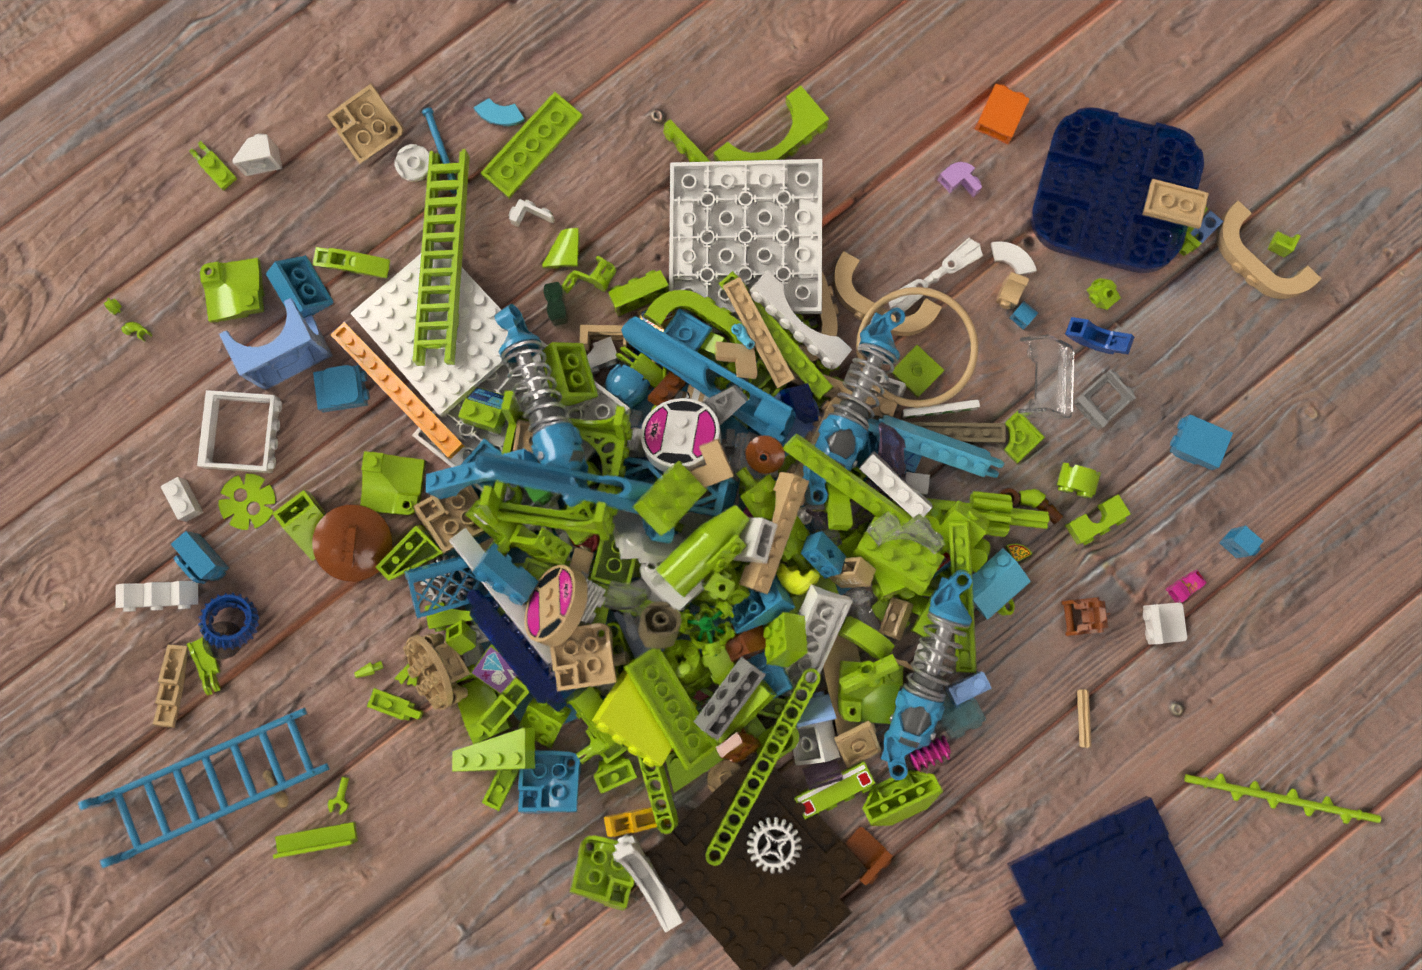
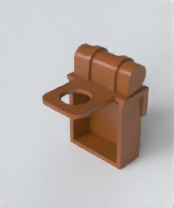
[716,728,761,763]

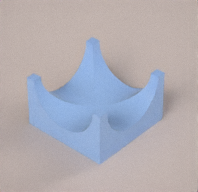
[219,298,333,390]

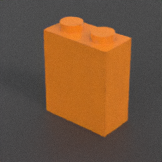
[975,84,1030,144]

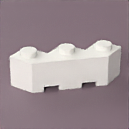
[116,581,198,612]

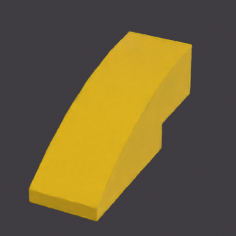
[604,804,670,837]

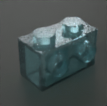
[940,698,986,739]

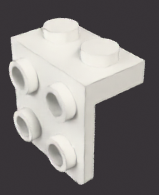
[1143,603,1187,644]

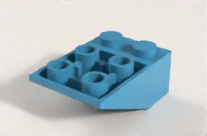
[729,573,795,634]

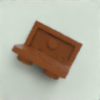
[845,827,893,886]

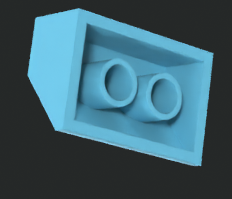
[972,548,1031,620]

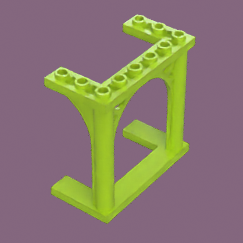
[479,390,633,541]

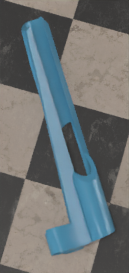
[474,451,675,544]

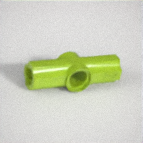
[839,654,900,694]

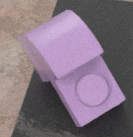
[938,162,982,197]

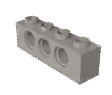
[694,656,765,741]

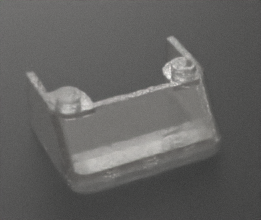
[1018,334,1074,420]

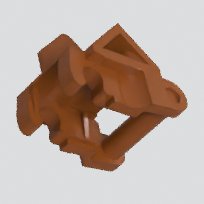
[1061,597,1110,636]

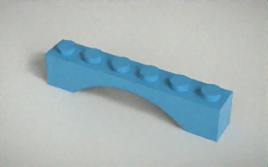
[426,449,538,499]

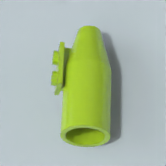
[656,505,749,598]

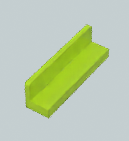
[273,821,358,859]

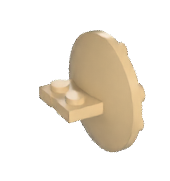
[403,635,470,710]

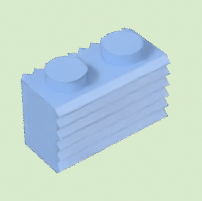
[945,671,991,706]

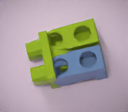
[1164,207,1223,256]

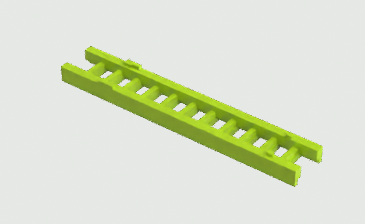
[412,149,470,366]

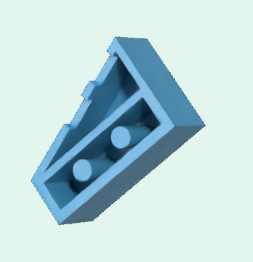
[472,543,539,605]

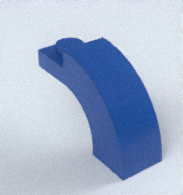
[1065,317,1135,355]

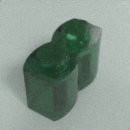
[544,282,568,326]

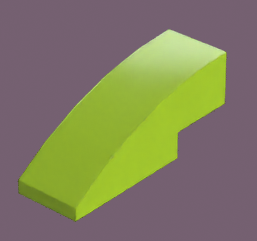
[824,481,853,531]
[476,675,532,737]

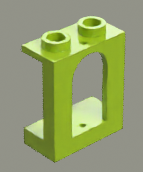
[509,524,573,565]

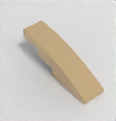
[153,644,188,728]

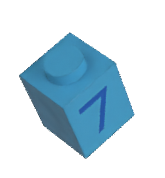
[894,449,922,475]

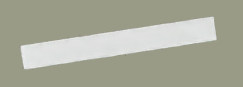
[449,528,552,665]

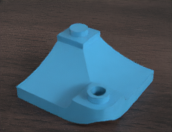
[518,750,581,814]

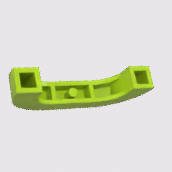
[643,290,743,375]

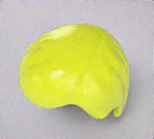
[776,563,820,595]

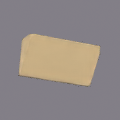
[878,597,913,641]

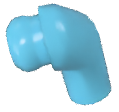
[731,323,755,349]

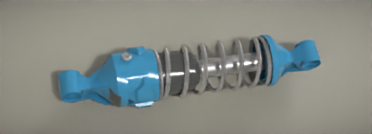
[495,304,589,507]

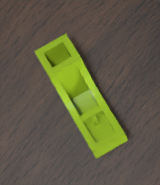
[838,616,895,660]

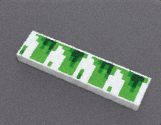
[901,400,980,420]

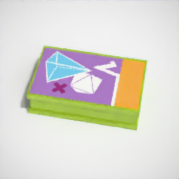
[470,642,535,694]

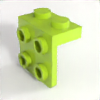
[518,691,572,748]

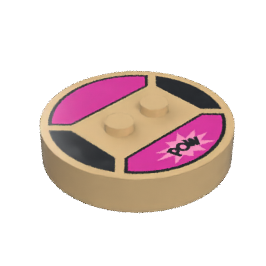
[525,565,588,647]

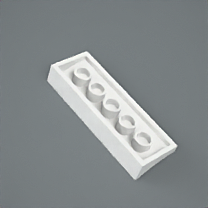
[781,584,853,699]

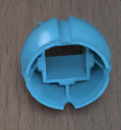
[605,364,650,409]

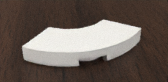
[990,242,1037,275]

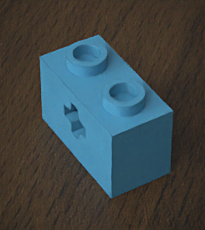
[1219,526,1264,558]
[801,531,846,579]

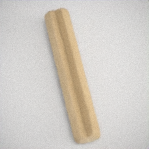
[1077,689,1091,748]

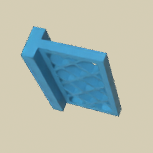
[404,556,493,618]

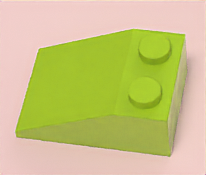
[457,678,513,744]

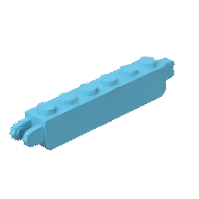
[867,415,1005,478]

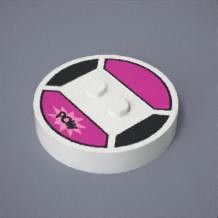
[641,398,721,472]

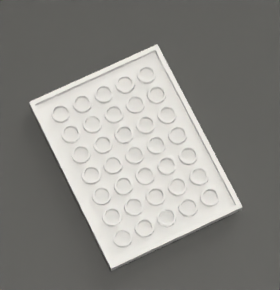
[351,242,508,417]

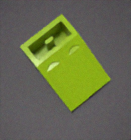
[272,490,326,561]

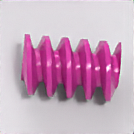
[908,735,951,772]

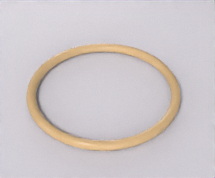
[856,287,978,408]

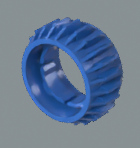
[198,592,260,650]

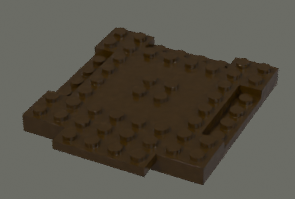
[645,752,868,970]

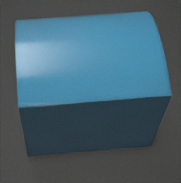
[1009,301,1038,330]

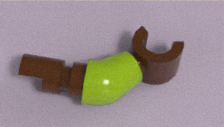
[997,488,1063,525]

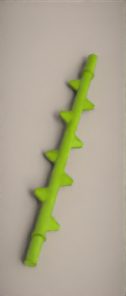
[1184,773,1381,824]

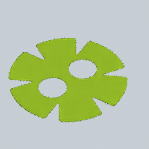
[219,474,275,530]

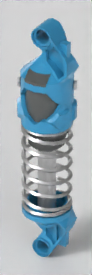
[803,308,905,506]
[881,570,972,780]

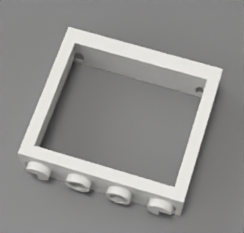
[197,390,282,473]

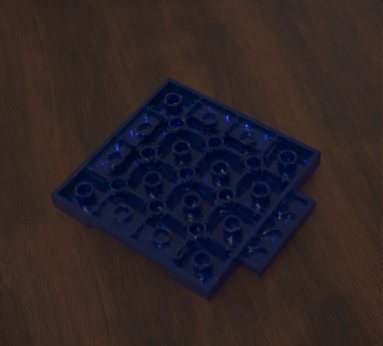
[1007,796,1224,970]

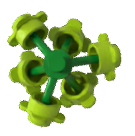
[679,599,735,656]

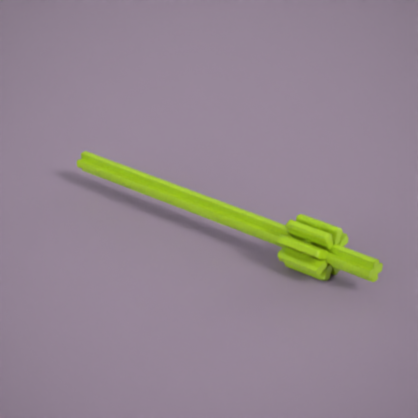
[739,478,1049,537]

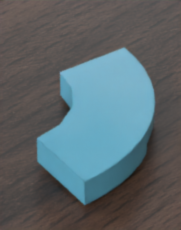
[473,98,525,127]

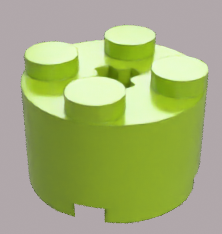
[1057,463,1101,498]
[663,639,705,685]

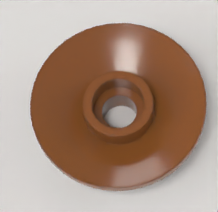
[746,435,785,474]

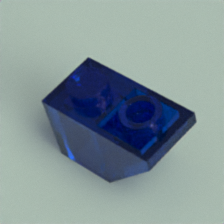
[779,383,819,424]

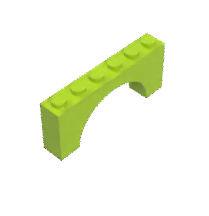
[714,85,829,161]

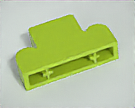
[919,500,991,573]

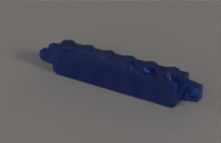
[466,589,568,712]

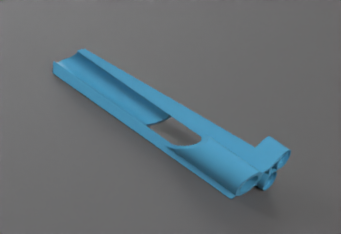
[621,316,795,460]

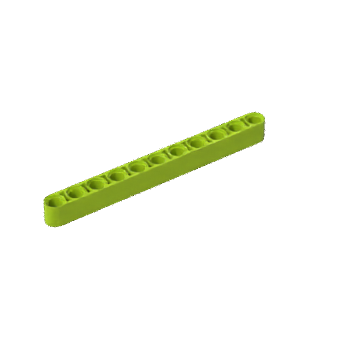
[604,621,679,834]
[706,668,820,866]

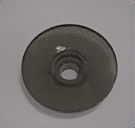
[203,621,243,659]

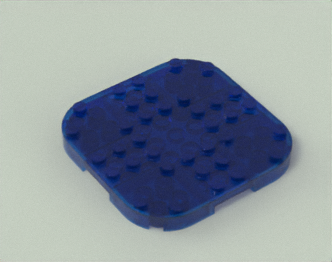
[1031,107,1204,273]

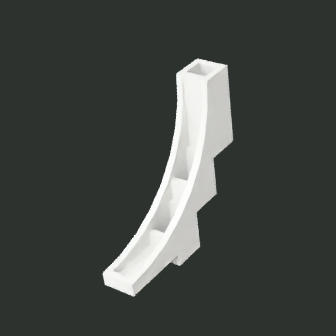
[612,834,684,932]

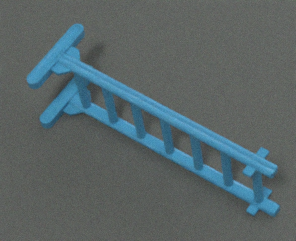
[78,708,330,868]

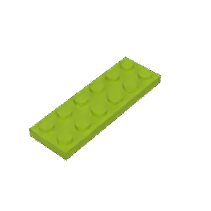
[481,91,583,199]
[624,648,718,770]

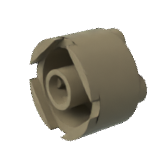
[638,602,681,649]

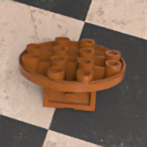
[312,504,393,582]

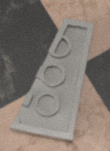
[702,385,748,426]

